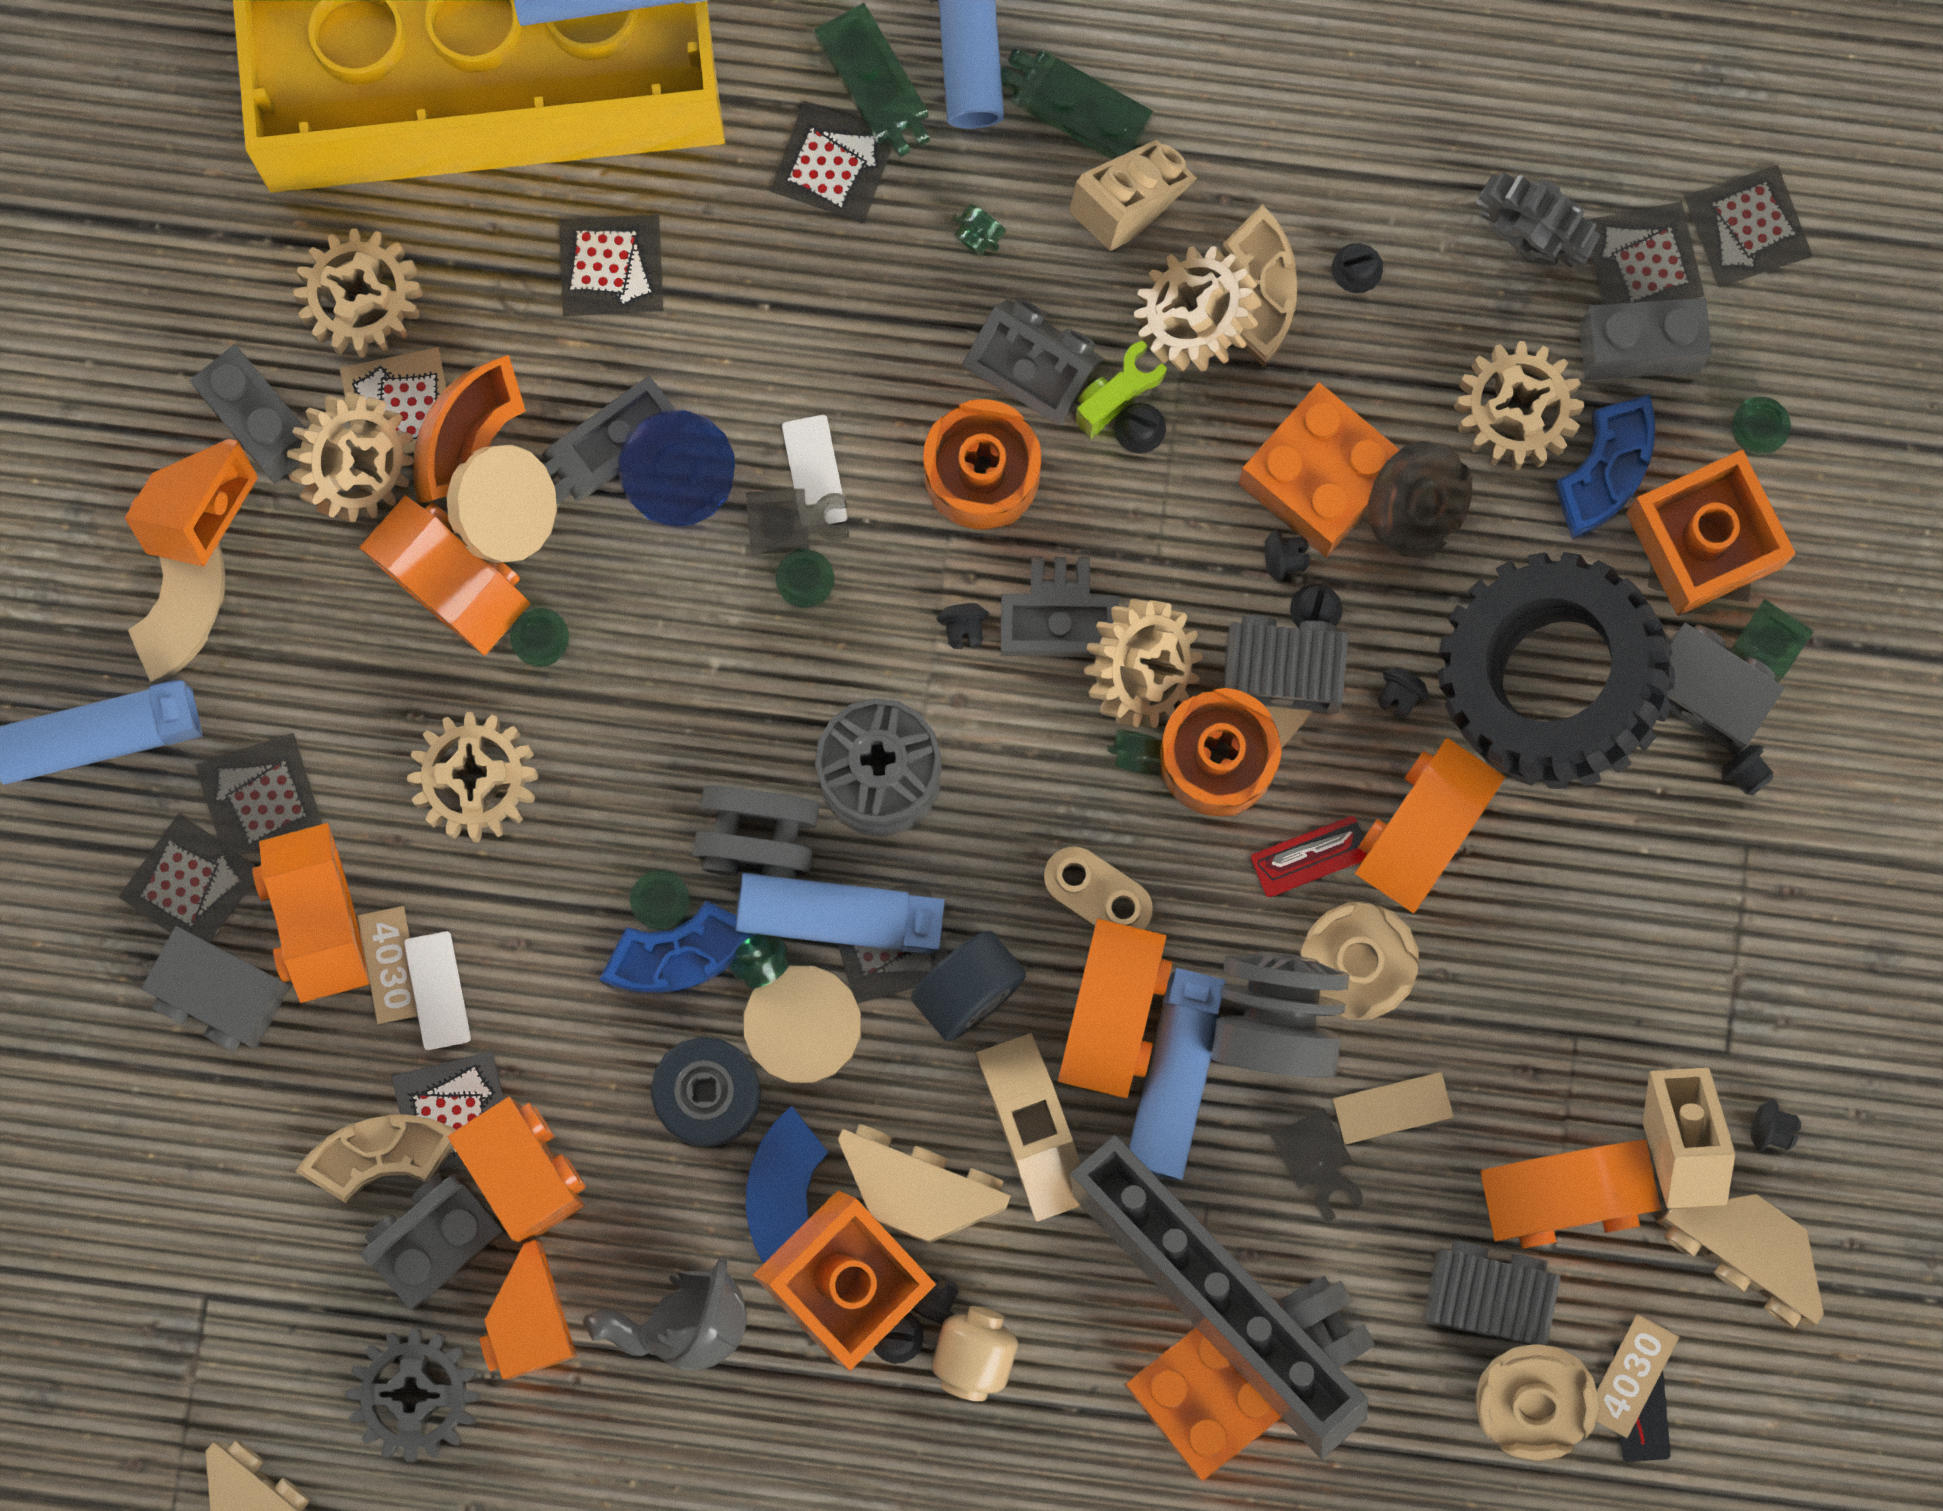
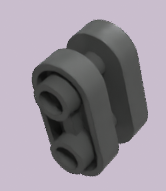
[692,785,820,879]
[1277,1275,1375,1367]

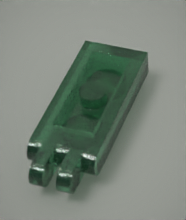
[814,3,930,157]
[1001,49,1153,159]

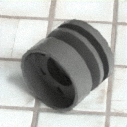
[815,698,942,837]
[1211,952,1350,1078]

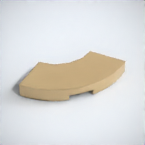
[1221,204,1297,367]
[128,543,225,685]
[295,1114,456,1204]

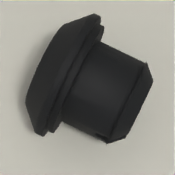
[1332,243,1383,293]
[1114,403,1166,454]
[1265,530,1310,581]
[1290,584,1342,629]
[936,603,989,649]
[1377,667,1429,719]
[1721,745,1773,795]
[1750,1099,1801,1151]
[911,1273,959,1325]
[873,1313,924,1364]

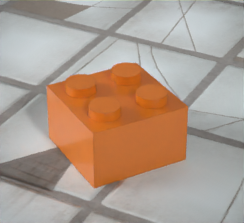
[1238,382,1408,558]
[1626,449,1796,617]
[447,1096,587,1244]
[752,1190,936,1371]
[1124,1327,1281,1482]

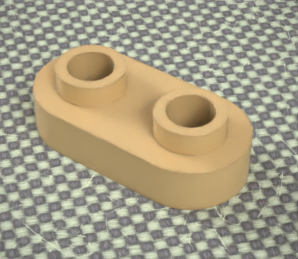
[1044,847,1153,930]

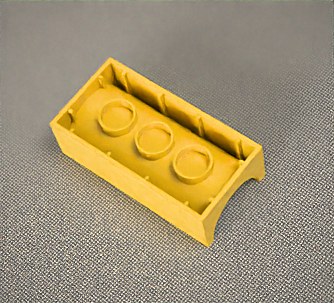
[233,0,725,193]

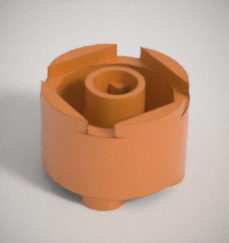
[923,399,1041,530]
[1159,688,1282,816]

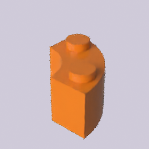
[413,355,526,504]
[359,495,531,656]
[1354,737,1506,914]
[252,823,370,1003]
[1057,918,1173,1099]
[1480,1139,1661,1249]

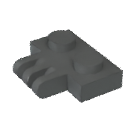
[1001,556,1119,657]

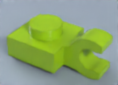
[1075,341,1167,440]

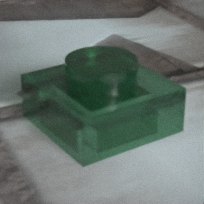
[1729,599,1814,683]

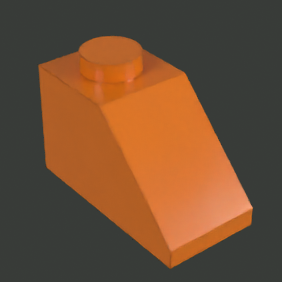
[124,439,258,567]
[479,1240,578,1380]

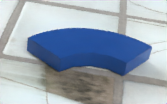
[1554,394,1655,539]
[599,901,757,994]
[746,1106,829,1264]

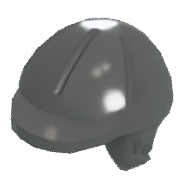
[583,1259,747,1370]

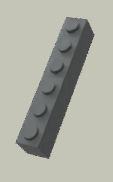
[1070,1135,1368,1460]

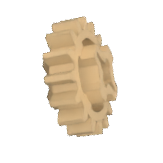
[293,229,423,357]
[1134,246,1262,371]
[1455,341,1584,470]
[287,392,414,522]
[1084,599,1202,729]
[407,712,538,842]

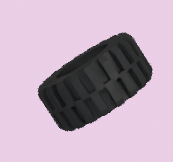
[1438,552,1675,789]

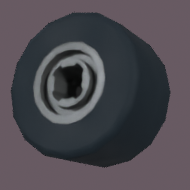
[911,931,1026,1041]
[651,1037,761,1148]

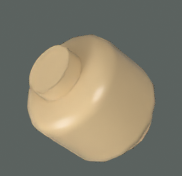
[931,1306,1018,1401]

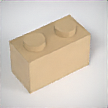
[1642,1068,1735,1208]

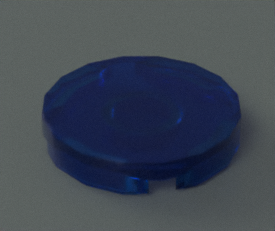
[618,410,735,526]

